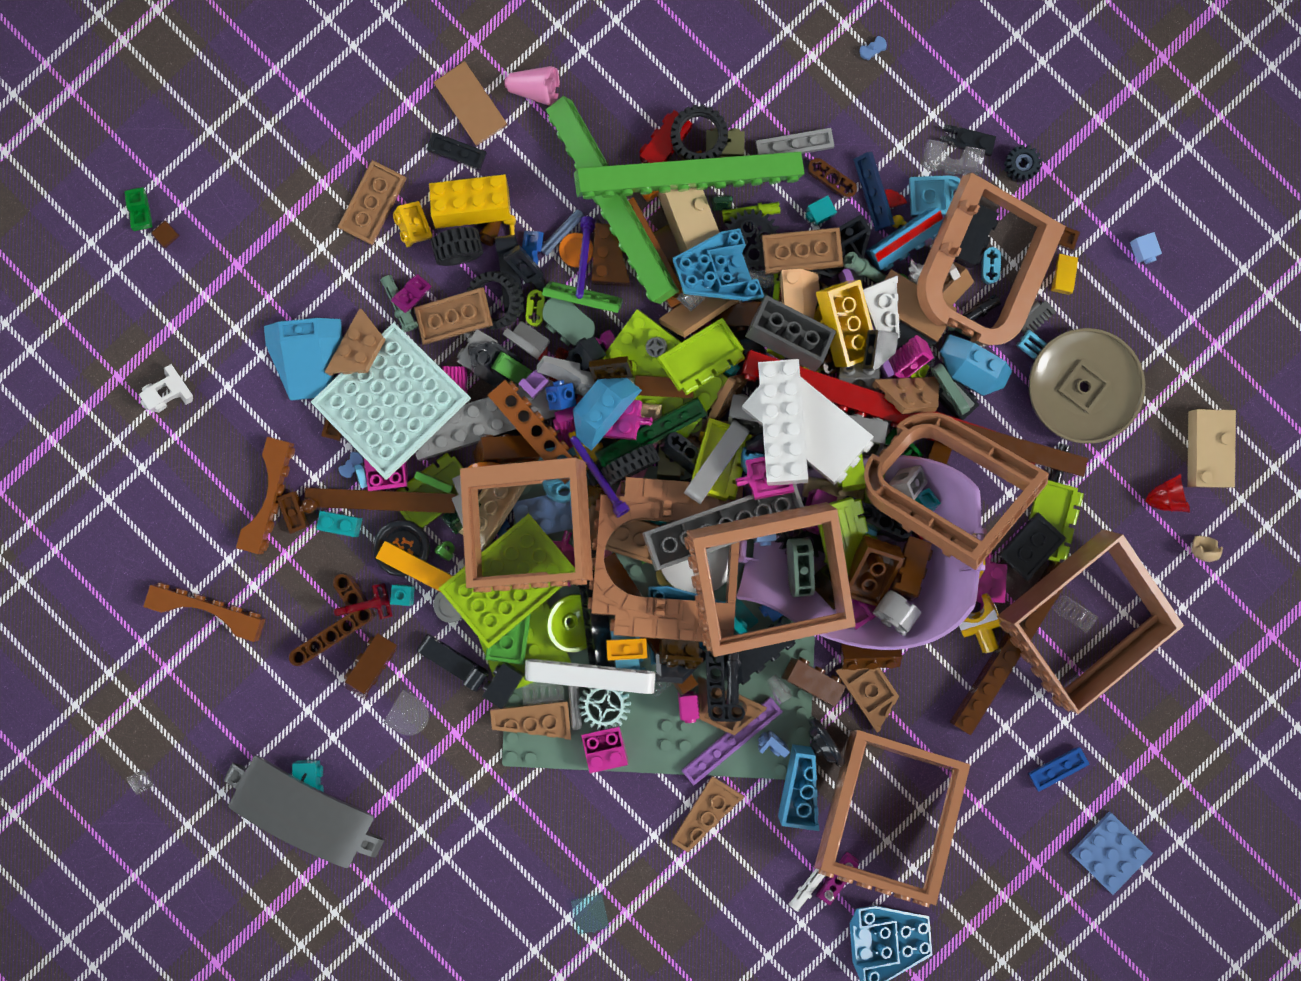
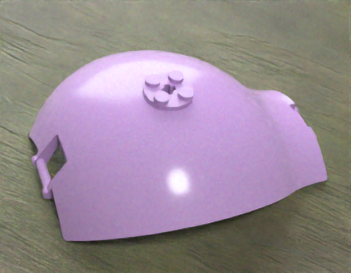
[736,455,987,650]

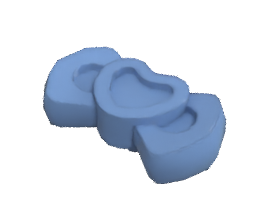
[860,36,887,61]
[338,451,364,478]

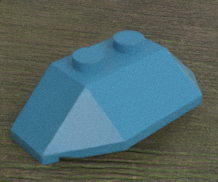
[940,335,1012,396]
[573,378,642,451]

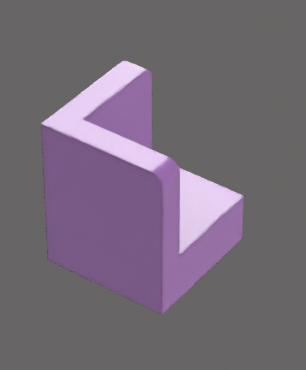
[518,370,550,399]

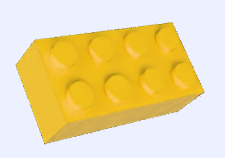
[429,174,511,229]
[816,280,873,367]

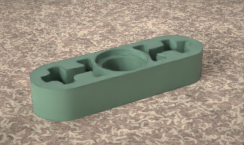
[931,363,970,416]

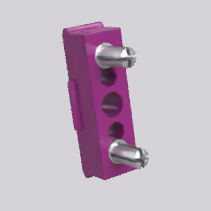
[816,852,859,905]

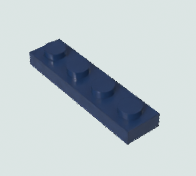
[853,152,895,231]

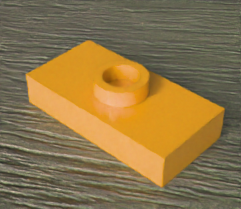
[607,638,647,660]

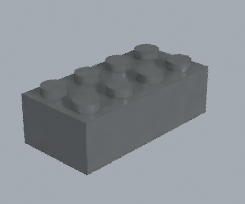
[745,295,836,372]

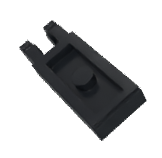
[940,124,996,156]

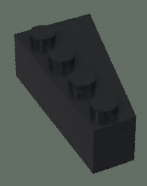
[726,615,796,685]

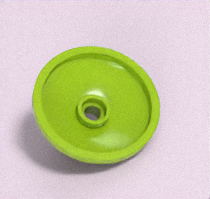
[546,594,587,652]

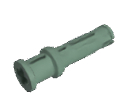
[843,252,887,283]
[380,275,418,332]

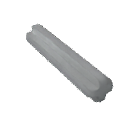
[568,685,582,730]

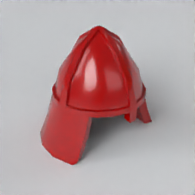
[1145,474,1190,513]

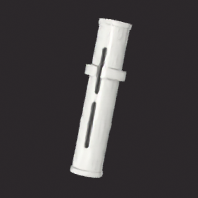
[788,869,825,912]

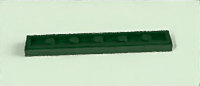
[595,397,707,468]

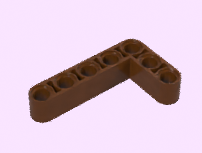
[289,574,375,666]

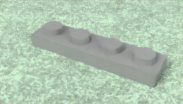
[756,128,834,155]

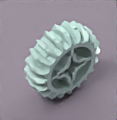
[579,688,631,731]

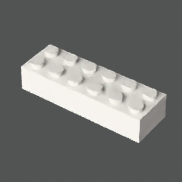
[758,359,808,486]

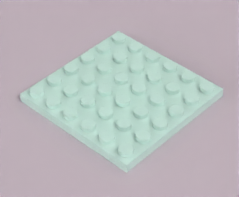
[311,323,471,480]

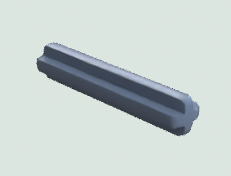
[541,209,584,256]

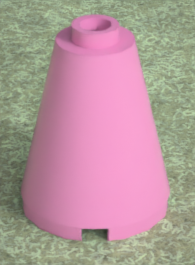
[505,66,560,106]

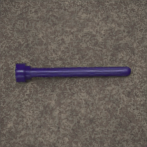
[576,216,596,299]
[570,436,630,518]

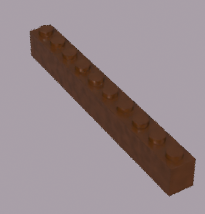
[950,561,1065,735]

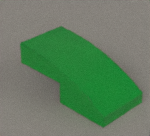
[125,187,153,231]

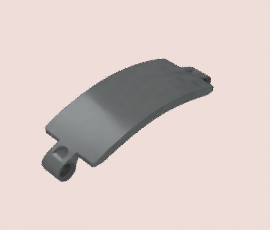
[224,755,385,868]

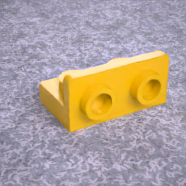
[393,201,432,247]

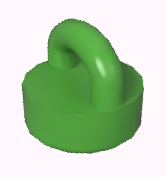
[434,541,454,562]

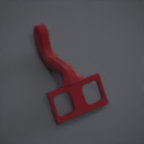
[333,583,393,620]

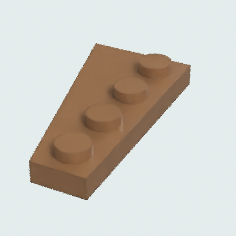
[490,700,571,740]
[672,775,745,852]

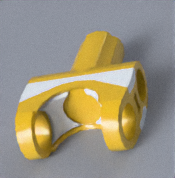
[959,593,1001,653]

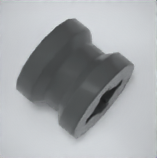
[646,337,667,357]

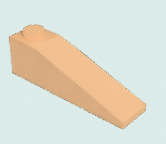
[780,269,820,319]

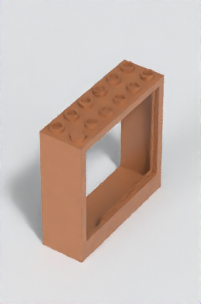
[460,458,593,593]

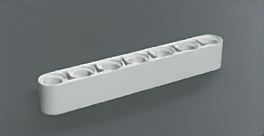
[525,659,655,694]

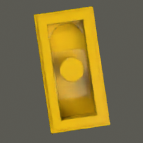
[1051,254,1078,295]

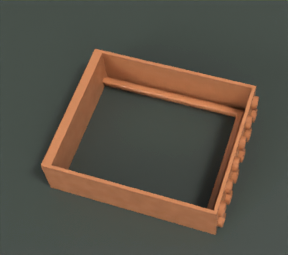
[684,502,856,657]
[997,529,1184,714]
[814,730,971,907]

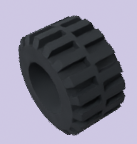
[431,227,483,266]

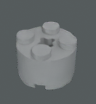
[873,590,922,636]

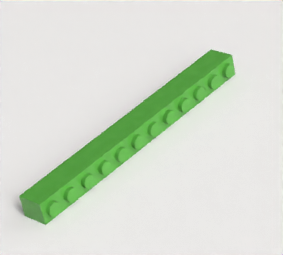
[546,96,679,304]
[574,152,804,199]

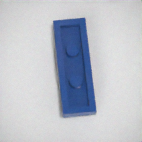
[1028,746,1090,792]

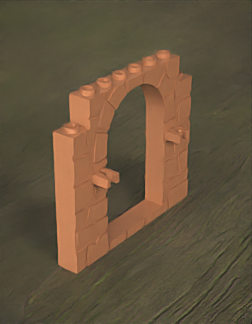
[588,477,743,642]

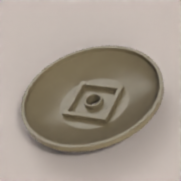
[1029,328,1145,444]

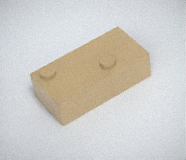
[657,188,720,254]
[1187,409,1236,488]

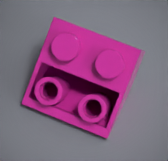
[364,458,408,491]
[581,726,628,773]

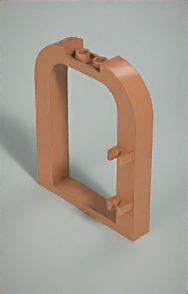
[917,173,1066,346]
[864,412,1049,570]

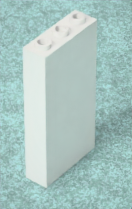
[742,377,874,485]

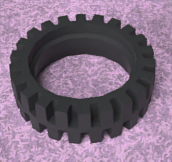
[671,104,728,160]
[467,271,524,329]
[601,444,660,486]

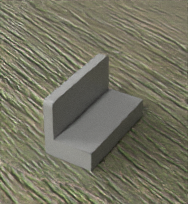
[503,321,550,359]

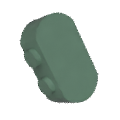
[543,298,595,347]
[787,537,815,597]

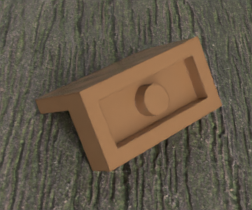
[942,261,974,305]

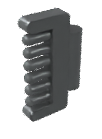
[1021,301,1056,335]

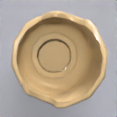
[1191,536,1223,562]

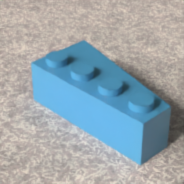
[778,744,819,831]

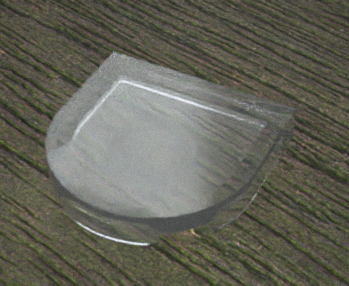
[383,689,429,736]

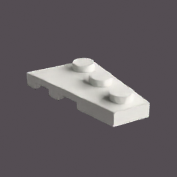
[863,276,900,338]

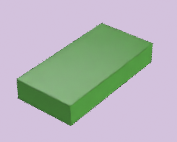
[491,352,532,386]
[414,470,453,493]

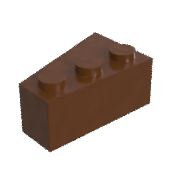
[592,223,630,287]

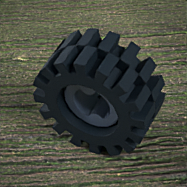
[1004,145,1042,182]

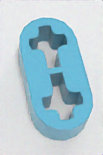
[981,247,1001,285]

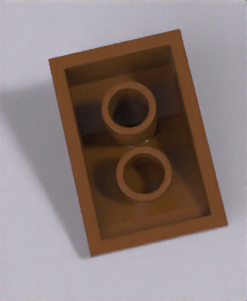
[848,535,905,606]

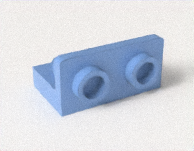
[758,730,790,758]

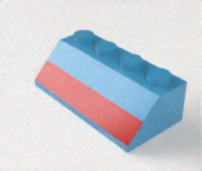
[866,207,943,271]

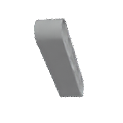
[684,420,750,504]

